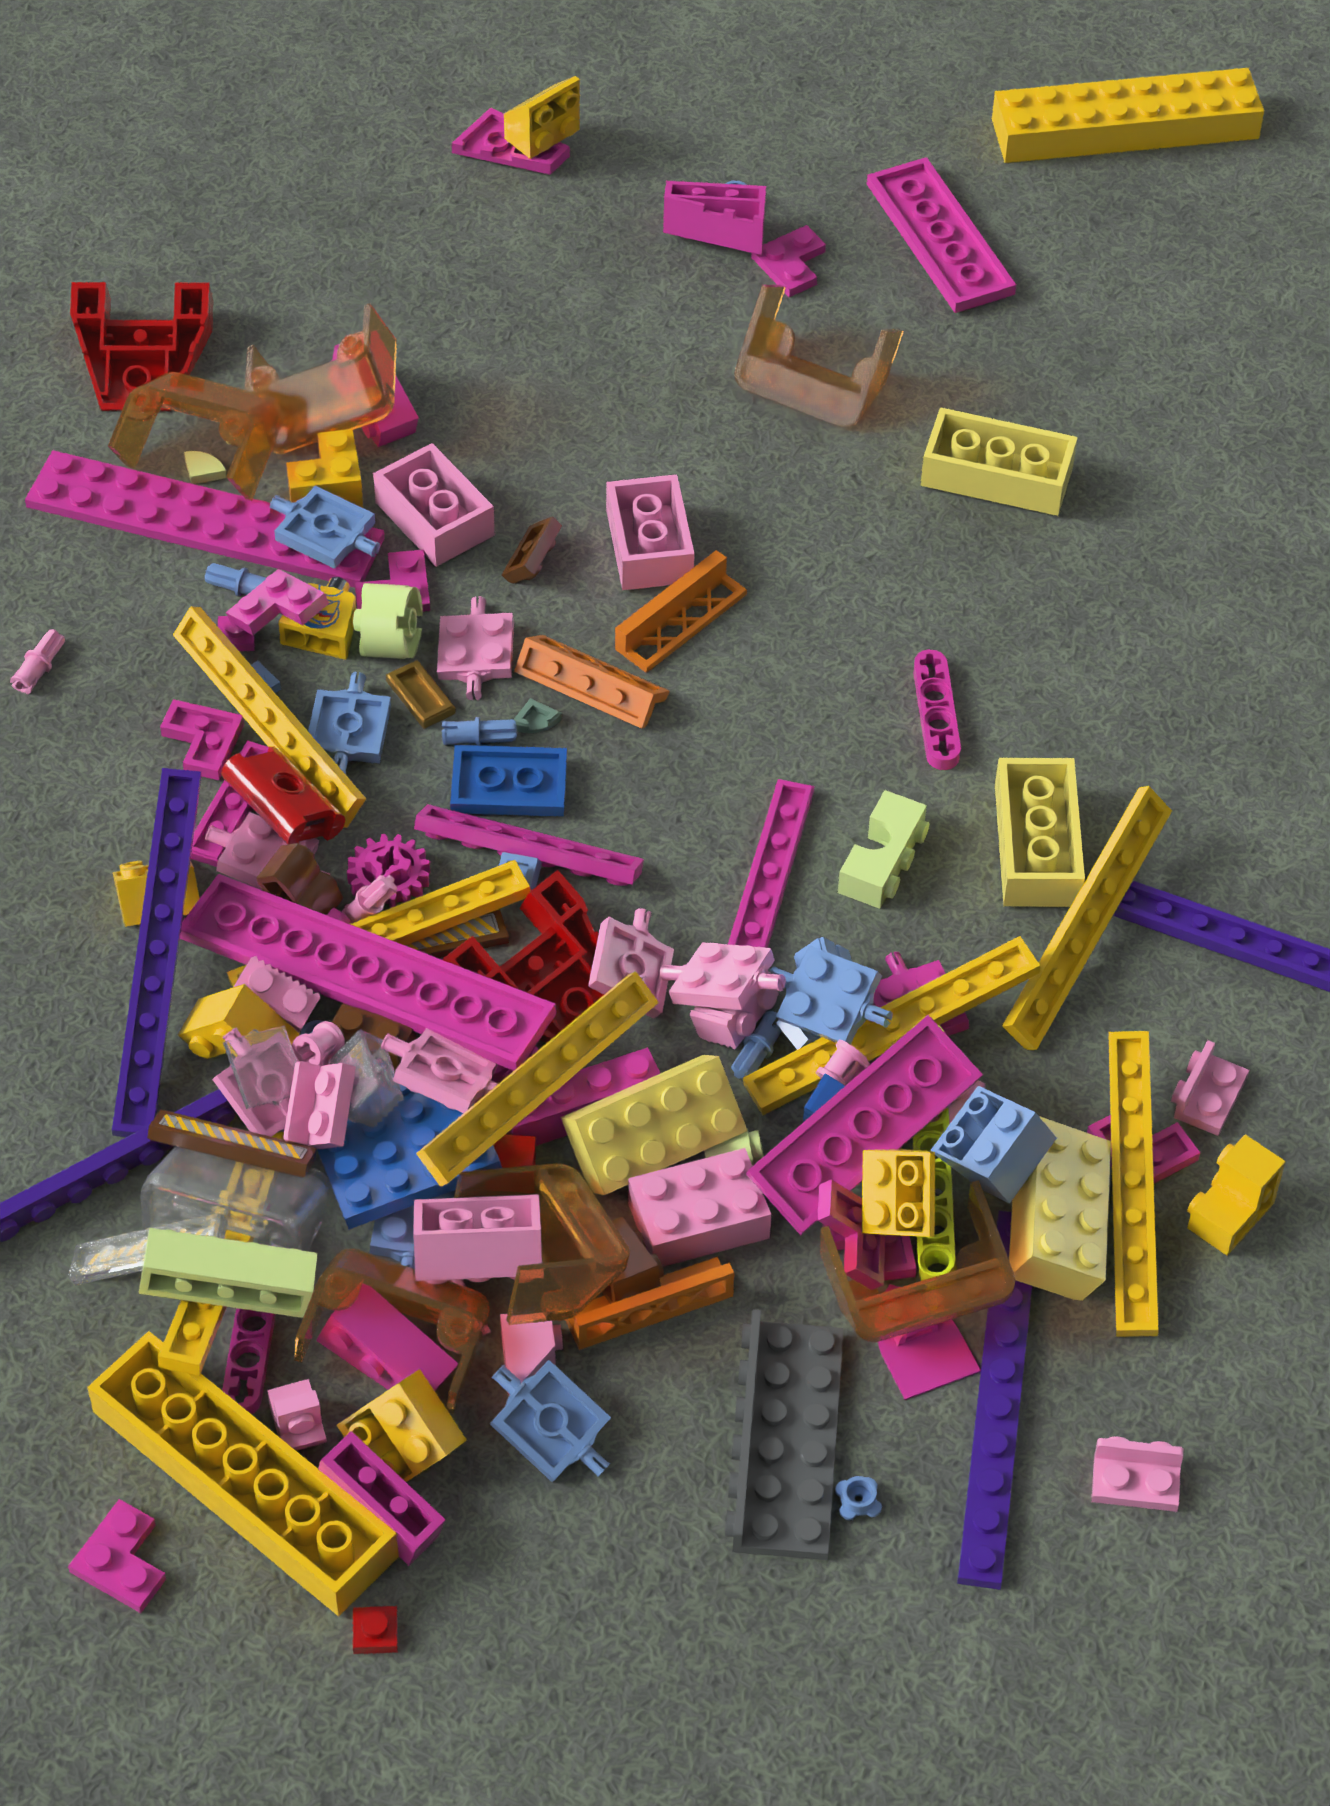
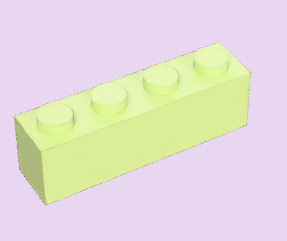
[139,1228,317,1318]

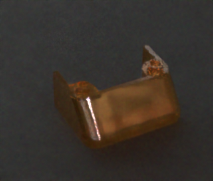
[734,285,904,427]
[245,304,397,454]
[108,372,285,501]
[454,1164,630,1325]
[819,1180,1015,1342]
[294,1249,490,1414]

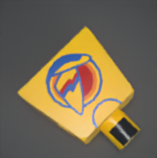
[278,577,357,660]

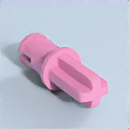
[10,629,65,694]
[342,875,397,923]

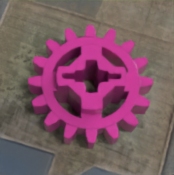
[347,834,430,908]

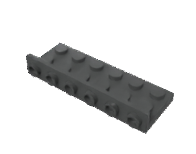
[725,1309,844,1560]

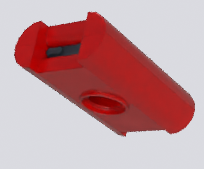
[221,746,346,845]

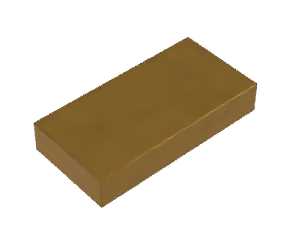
[386,660,456,729]

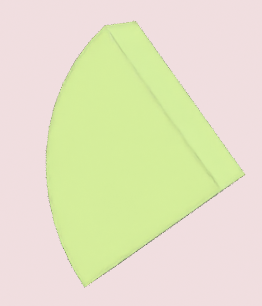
[184,451,226,484]

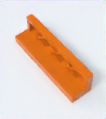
[615,550,747,673]
[514,635,670,729]
[564,1257,734,1350]

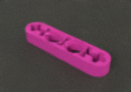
[913,649,961,770]
[222,1308,276,1414]

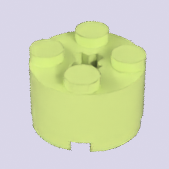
[353,583,423,659]

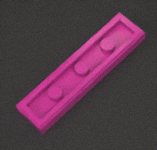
[191,740,269,867]

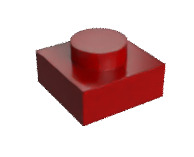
[353,1606,398,1654]

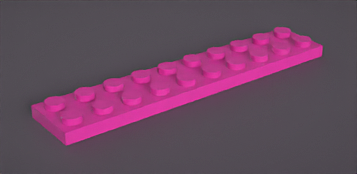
[25,450,385,588]
[180,874,557,1071]

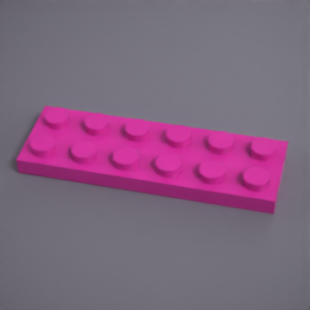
[867,157,1016,313]
[746,1015,983,1235]

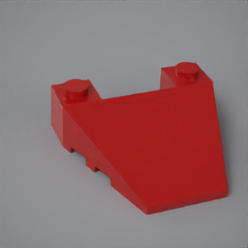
[70,282,213,411]
[443,870,604,1043]

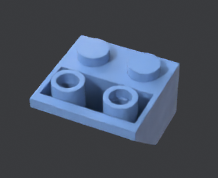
[931,1086,1057,1203]

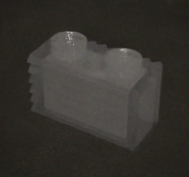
[328,1030,404,1128]

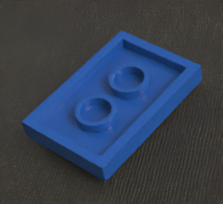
[450,745,567,816]

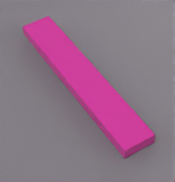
[728,779,815,948]

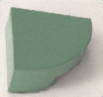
[514,698,562,733]

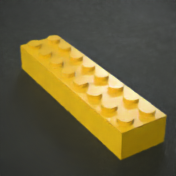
[992,68,1264,163]
[88,1331,399,1617]

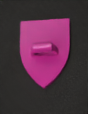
[876,1284,981,1400]

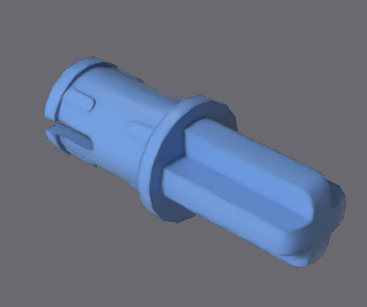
[205,563,266,596]
[442,717,517,746]
[731,1011,782,1079]

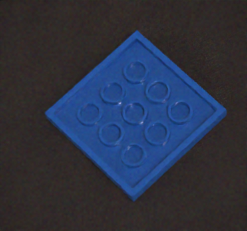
[317,1076,503,1230]

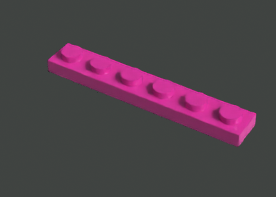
[414,804,644,886]

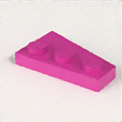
[451,108,570,175]

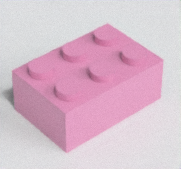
[373,443,495,567]
[606,475,694,590]
[628,1148,771,1267]
[414,1195,542,1284]

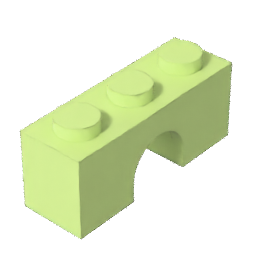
[838,790,930,909]

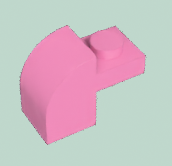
[267,1379,327,1451]

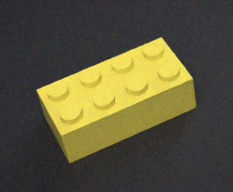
[921,407,1078,516]
[995,758,1085,907]
[561,1055,748,1195]
[1008,1116,1111,1300]

